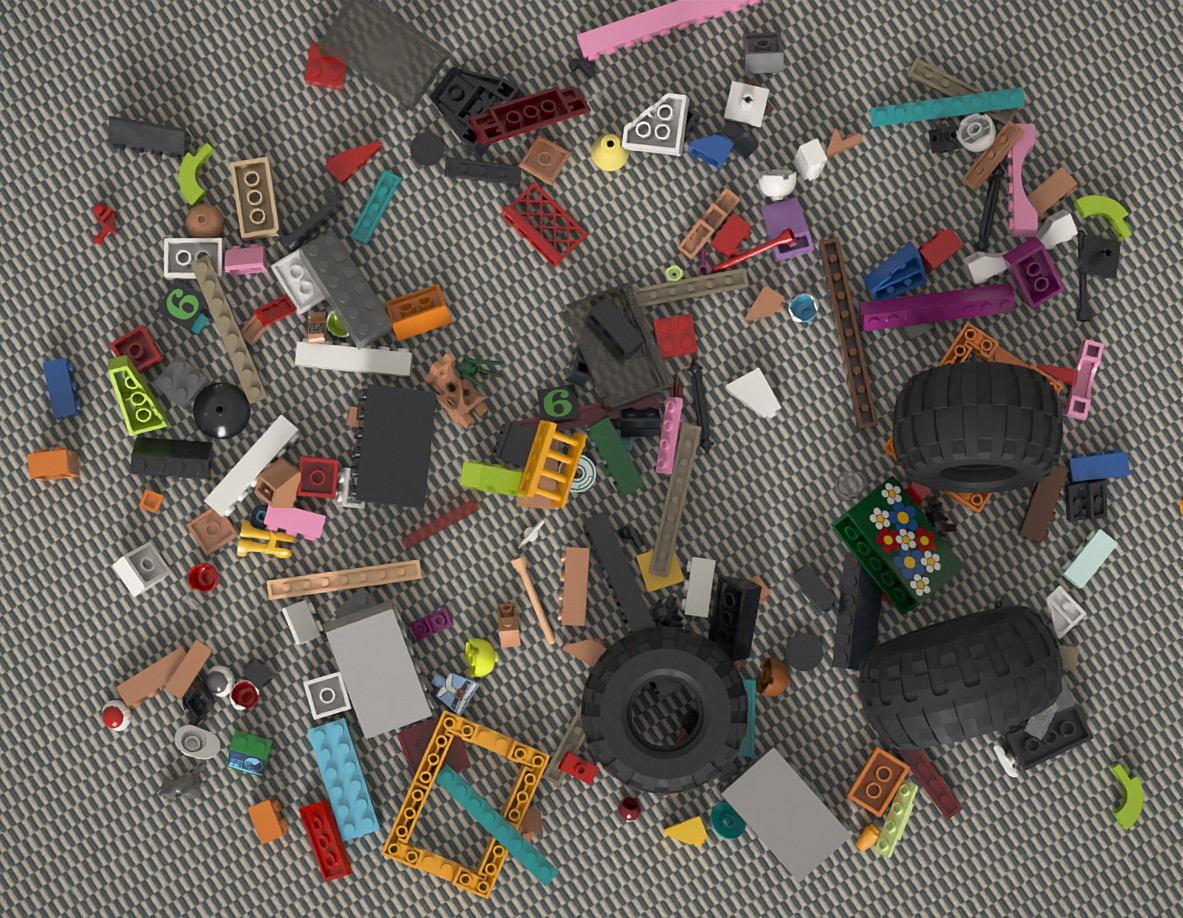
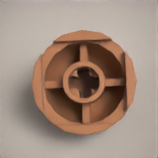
[186,203,224,238]

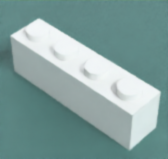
[794,138,827,181]

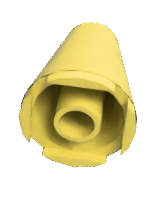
[591,133,629,171]

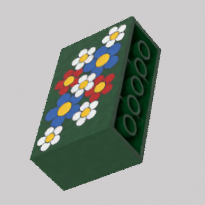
[830,475,965,616]

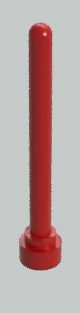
[711,228,796,273]

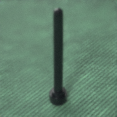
[1076,230,1092,322]

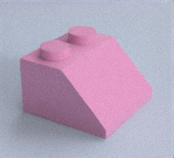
[224,244,268,276]

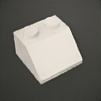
[113,541,172,597]
[282,600,323,645]

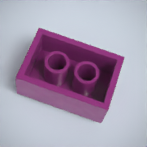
[1002,236,1065,309]

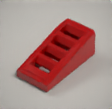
[1036,364,1078,386]

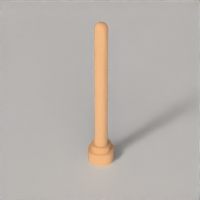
[511,556,555,644]

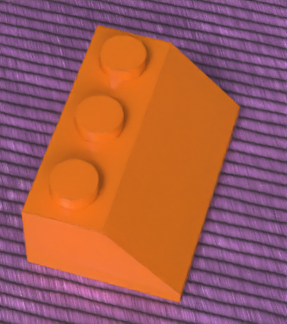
[385,284,452,341]

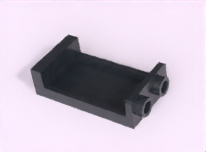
[276,187,344,251]

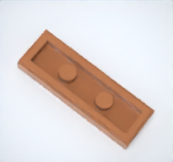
[164,640,213,699]

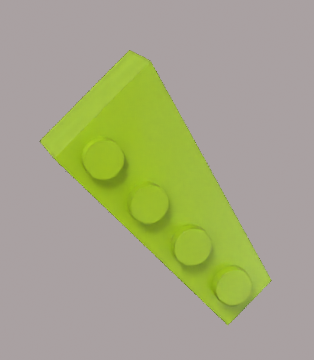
[108,355,168,436]

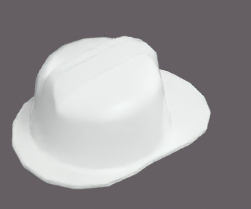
[174,725,220,759]

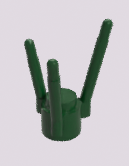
[459,357,504,390]

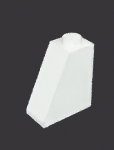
[724,368,781,419]

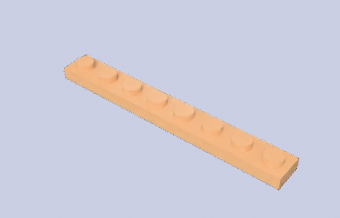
[267,560,422,600]

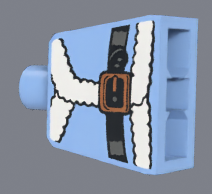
[431,673,480,716]

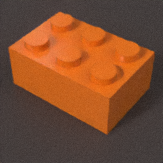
[27,447,80,481]
[845,746,911,817]

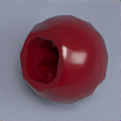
[617,797,642,822]

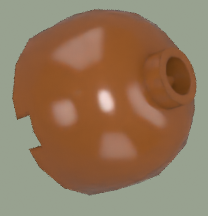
[756,657,791,697]

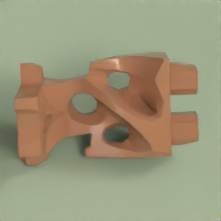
[423,352,489,429]

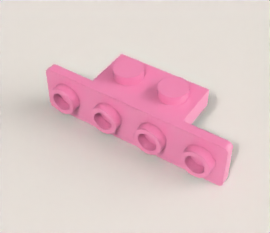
[656,397,685,474]

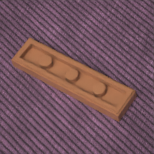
[961,120,1025,192]

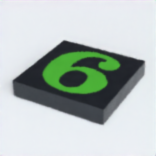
[156,279,207,331]
[537,384,580,424]

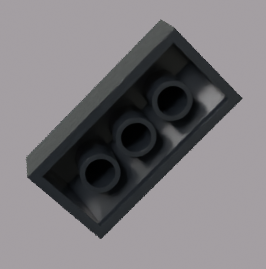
[109,116,191,160]
[130,437,213,480]
[708,575,762,662]

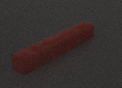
[401,499,480,550]

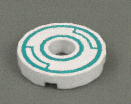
[558,455,596,493]

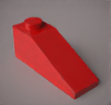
[325,141,383,186]

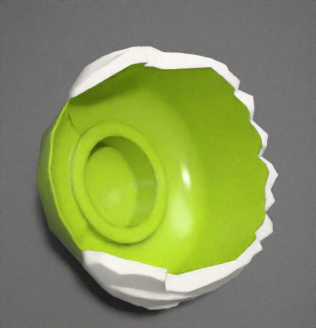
[326,310,349,338]

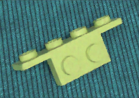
[874,779,918,858]

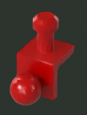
[93,203,118,245]

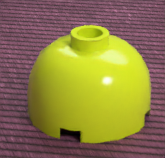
[465,638,498,678]

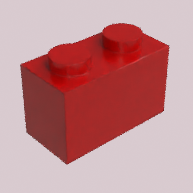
[710,213,752,259]

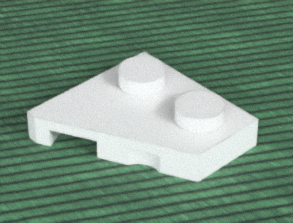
[1045,586,1087,639]

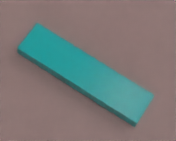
[350,169,402,246]
[736,679,756,757]

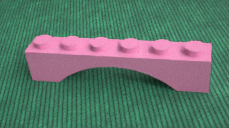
[1007,124,1038,237]

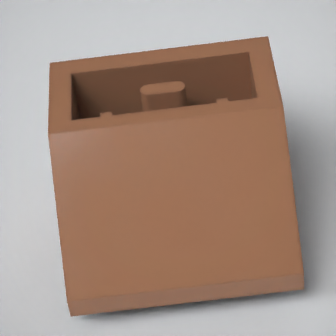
[255,458,301,508]

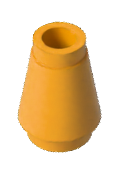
[855,823,881,852]

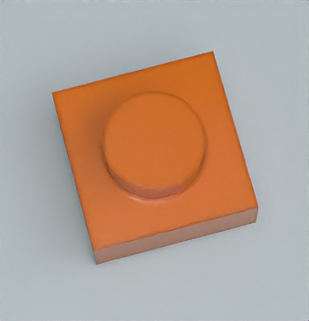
[139,489,165,514]

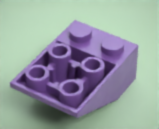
[760,197,814,262]

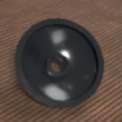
[193,382,251,440]

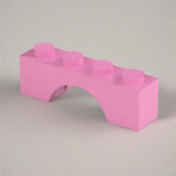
[1064,339,1105,420]

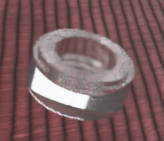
[181,594,201,611]

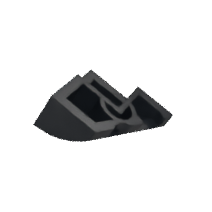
[182,675,217,726]

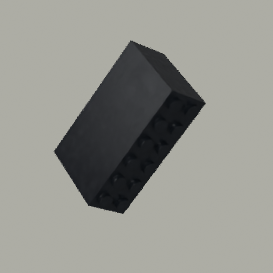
[347,384,437,509]

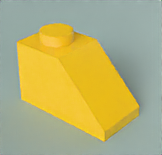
[663,815,708,846]

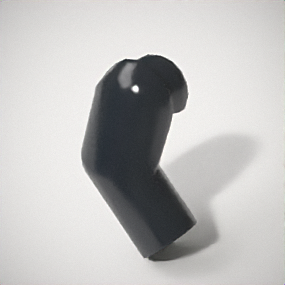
[568,58,596,79]
[618,526,645,549]

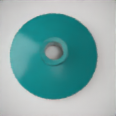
[710,802,746,840]

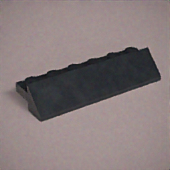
[832,552,883,670]

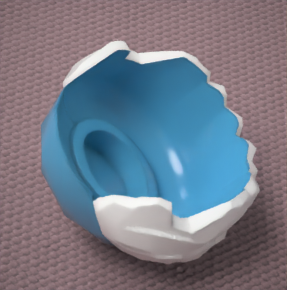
[788,293,819,322]

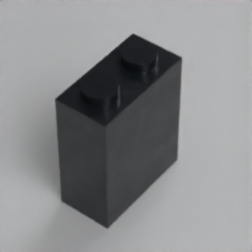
[789,564,837,613]

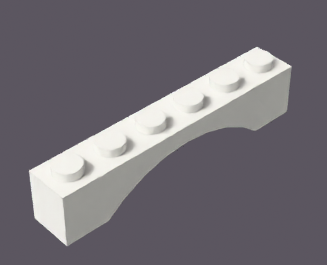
[962,209,1078,284]

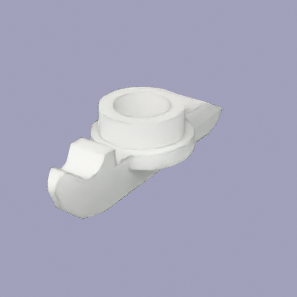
[518,519,544,549]
[993,745,1018,777]

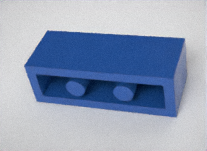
[43,358,82,420]
[1067,449,1130,483]

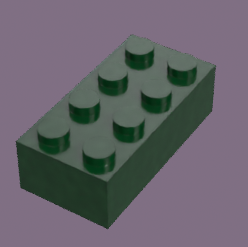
[586,415,645,496]

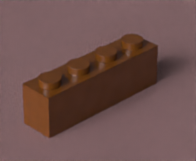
[1017,466,1069,543]

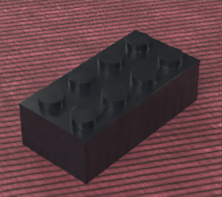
[1004,702,1094,771]

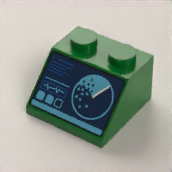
[227,729,275,778]

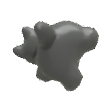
[158,761,207,800]

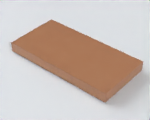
[516,438,560,509]

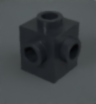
[928,124,959,154]

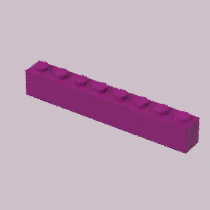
[859,283,1015,331]

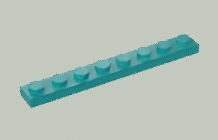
[870,87,1025,127]
[435,764,559,886]

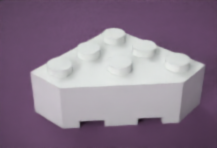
[622,93,689,156]

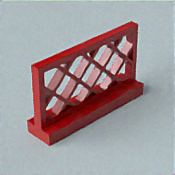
[501,182,588,268]

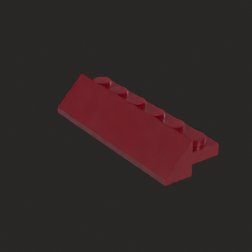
[470,86,591,145]

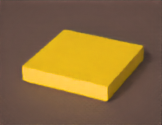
[636,550,684,592]

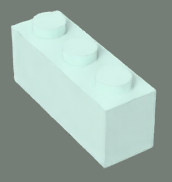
[1061,529,1118,589]

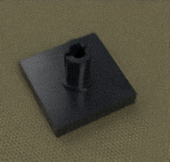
[1078,234,1121,280]

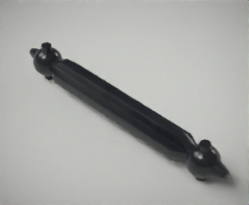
[974,163,1005,252]
[687,359,714,454]

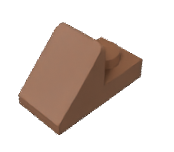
[825,128,863,158]
[518,807,543,843]

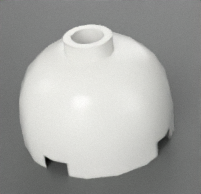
[956,113,996,152]
[758,169,797,200]

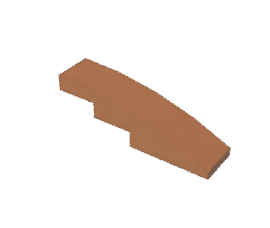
[677,187,742,260]

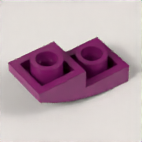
[409,607,454,641]

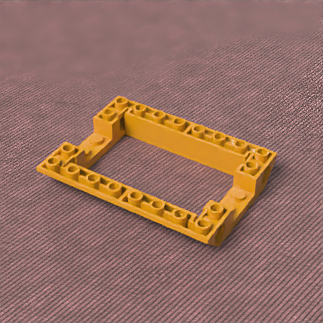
[381,710,550,899]

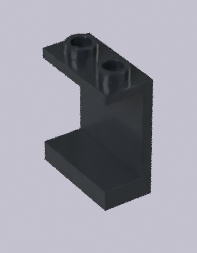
[493,421,537,468]

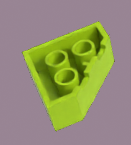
[460,459,528,498]

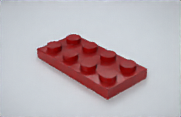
[299,799,353,882]

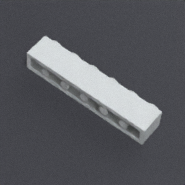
[295,339,413,377]
[204,415,300,517]

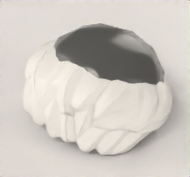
[206,665,235,697]

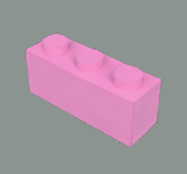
[263,505,326,541]

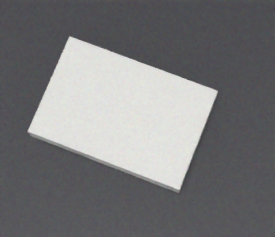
[270,248,326,315]

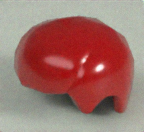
[187,563,219,593]

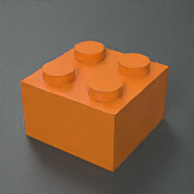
[247,797,289,845]

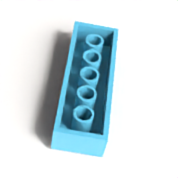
[307,717,382,841]

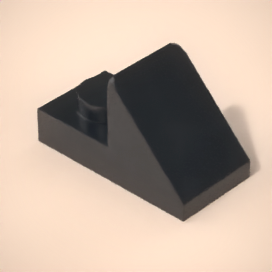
[718,121,759,160]

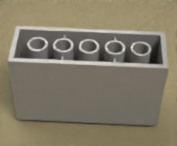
[326,600,434,739]
[719,746,852,882]

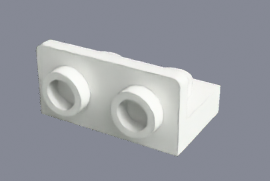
[335,468,365,509]

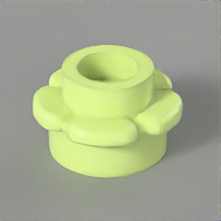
[665,265,684,282]

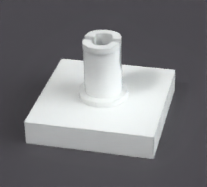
[723,81,769,127]

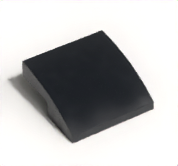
[1065,479,1108,522]

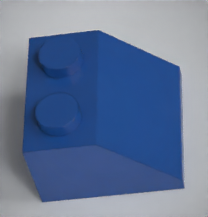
[688,135,734,170]

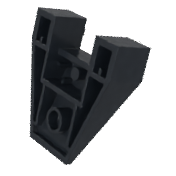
[430,67,525,157]

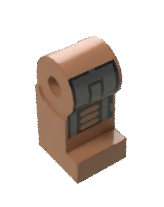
[308,312,327,344]

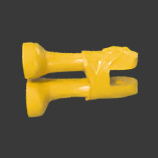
[237,520,295,558]

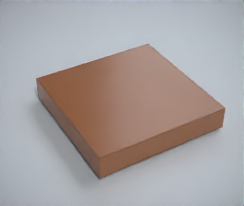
[519,134,571,186]
[186,508,239,557]

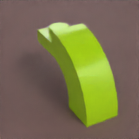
[179,143,215,207]
[1073,195,1132,241]
[1110,763,1144,830]

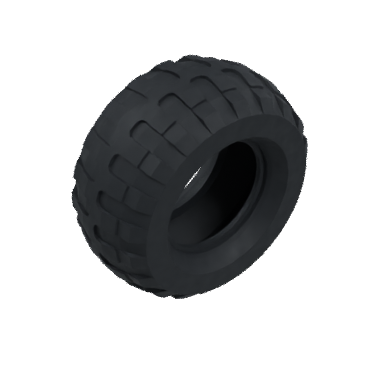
[859,606,1063,750]

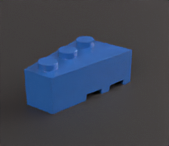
[863,241,928,301]

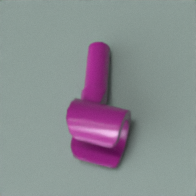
[697,249,709,275]

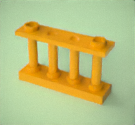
[517,420,587,509]

